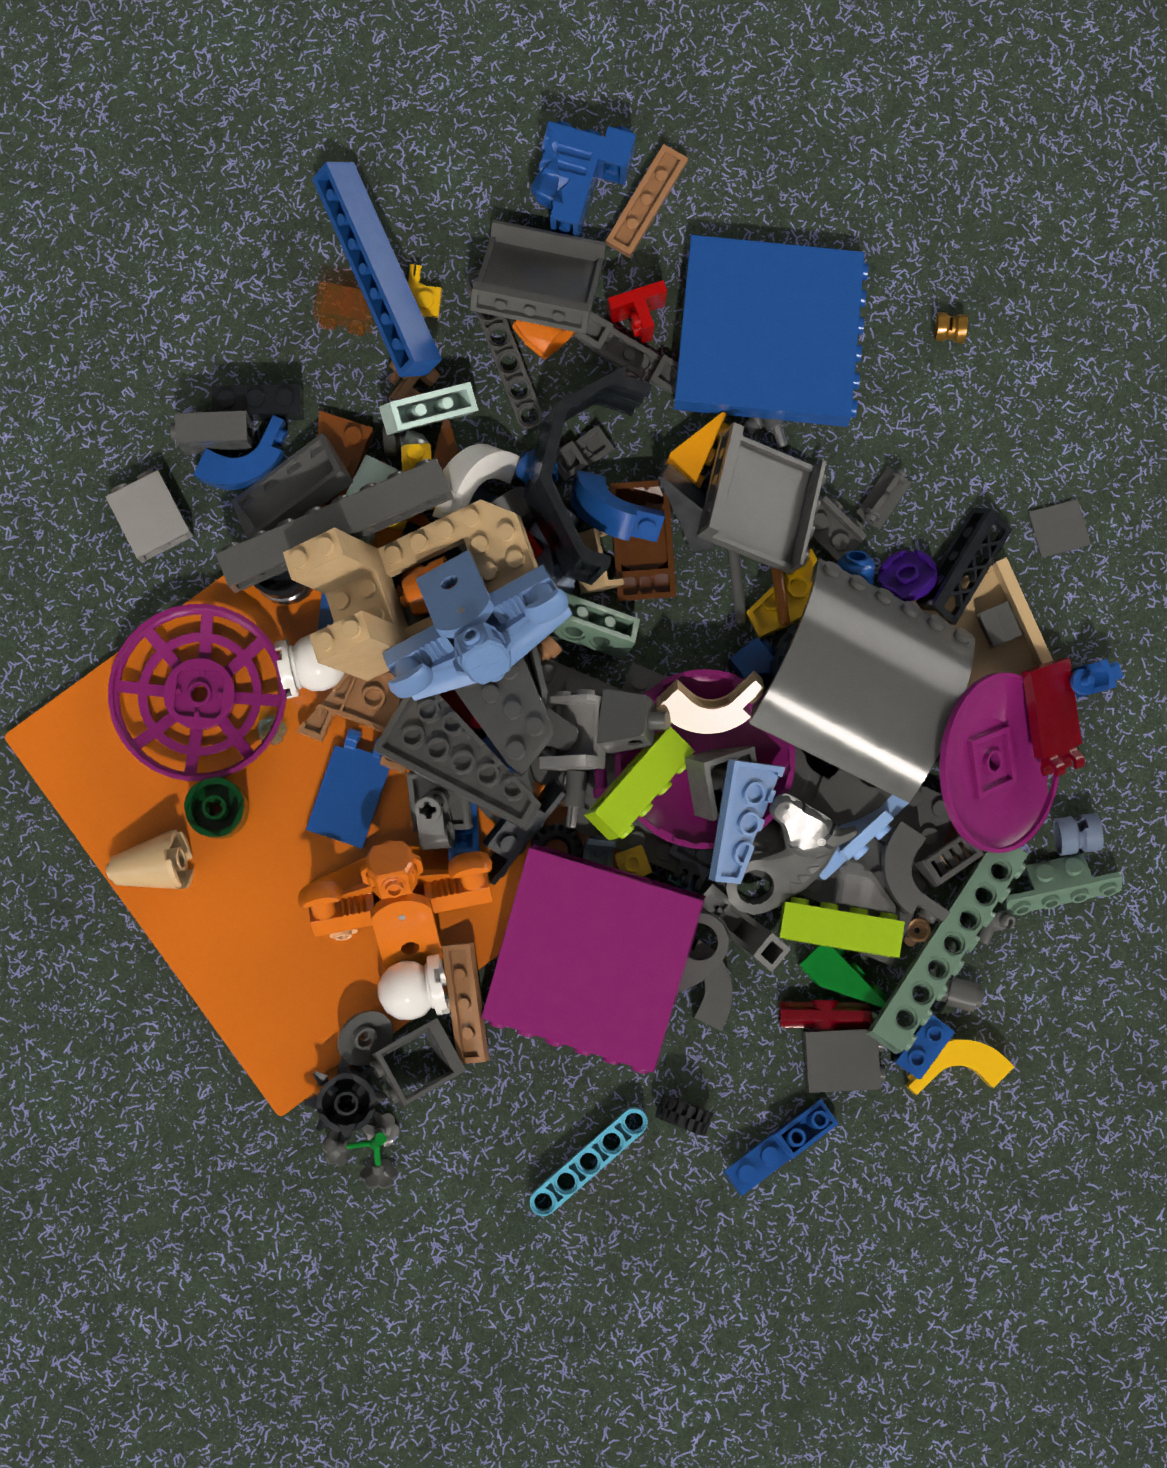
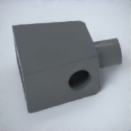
[597,689,671,753]

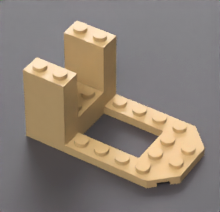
[283,499,538,681]

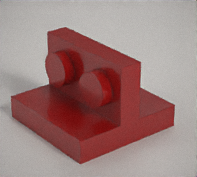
[607,280,667,344]

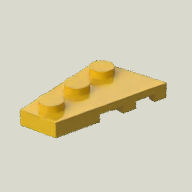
[746,548,818,640]

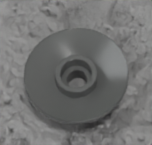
[337,1010,393,1066]

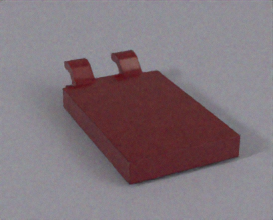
[1022,658,1085,777]

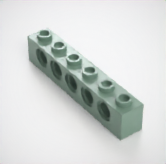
[550,593,640,660]

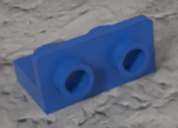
[891,1015,954,1079]

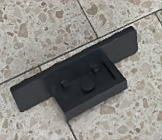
[483,778,567,885]

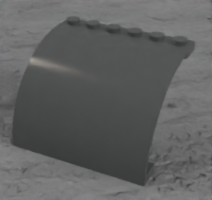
[749,558,975,803]

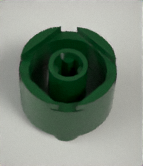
[184,777,249,839]

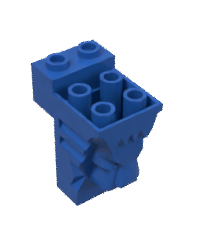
[531,121,636,237]

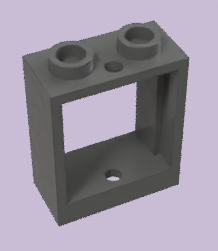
[370,1018,466,1108]

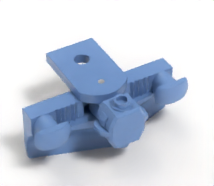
[382,550,572,701]

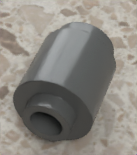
[940,977,985,1012]

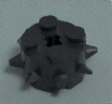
[303,1058,387,1140]

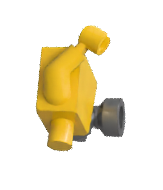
[383,427,436,531]

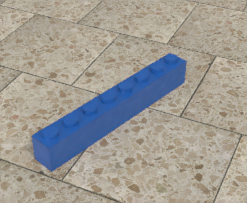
[312,162,442,377]

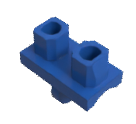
[1070,659,1123,698]

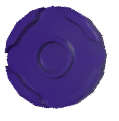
[878,550,938,602]

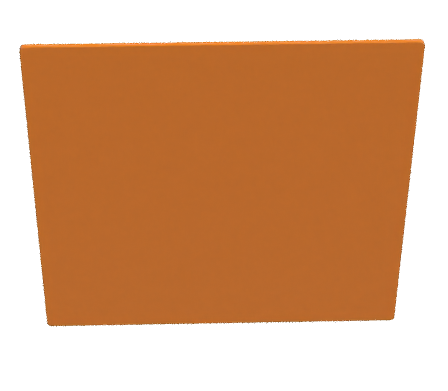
[5,461,622,1116]

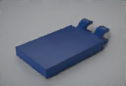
[306,728,390,849]

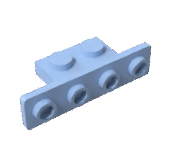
[819,795,909,880]

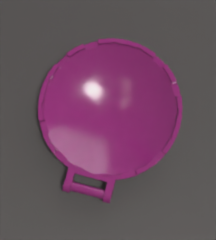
[593,669,795,849]

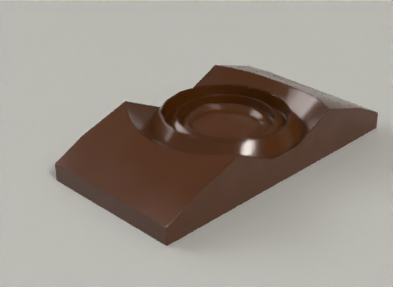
[609,480,676,601]

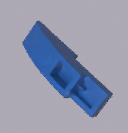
[723,1099,839,1196]

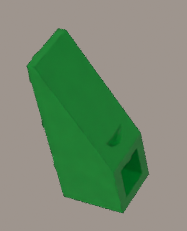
[797,945,886,1008]

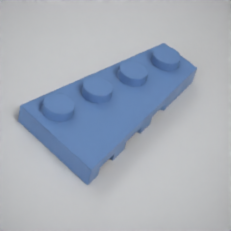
[709,759,786,884]

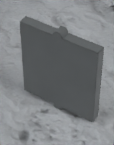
[1028,499,1091,558]

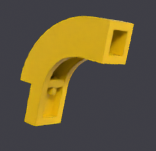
[905,1039,1014,1095]

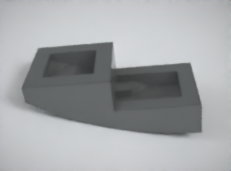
[555,425,616,481]

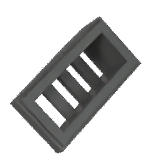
[915,834,984,888]

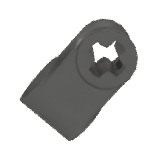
[415,789,455,850]

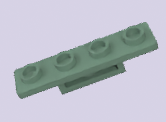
[1005,853,1123,916]

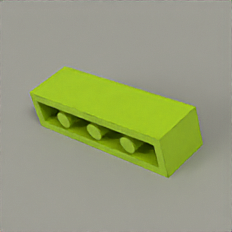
[584,726,695,840]
[777,897,905,958]

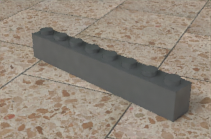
[215,458,454,593]

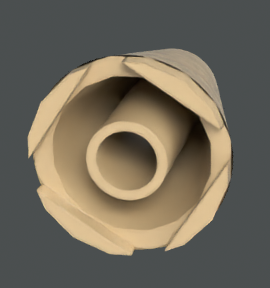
[106,830,194,889]

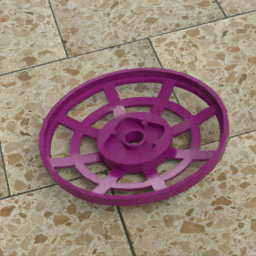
[108,604,287,782]

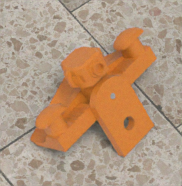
[298,840,493,971]

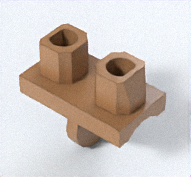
[388,361,440,401]

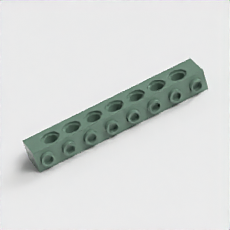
[866,848,1028,1054]

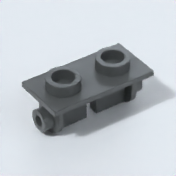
[855,467,912,530]

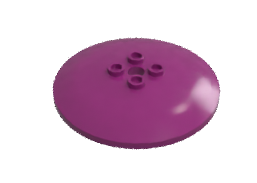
[939,673,1060,853]

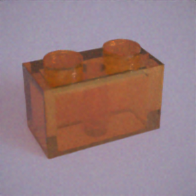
[313,281,375,336]

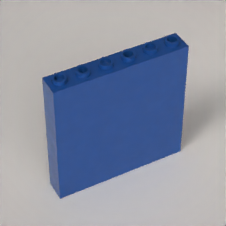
[674,235,869,427]

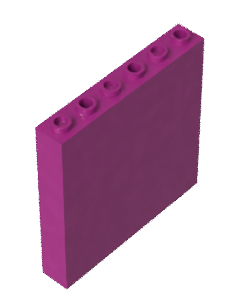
[482,843,706,1074]

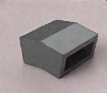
[976,601,1024,649]

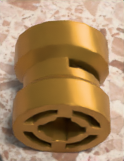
[934,312,968,344]

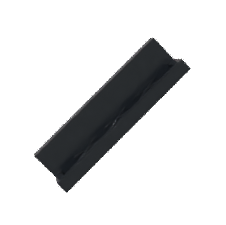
[916,508,1013,625]

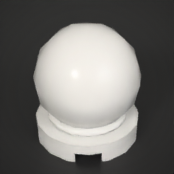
[275,634,345,699]
[378,954,450,1020]

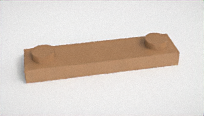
[605,144,688,258]
[442,942,489,1064]

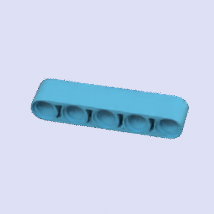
[530,1107,648,1216]

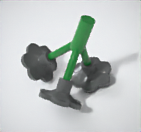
[322,1111,400,1190]

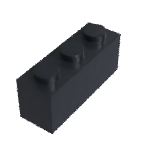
[212,384,304,421]

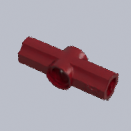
[779,1000,871,1031]

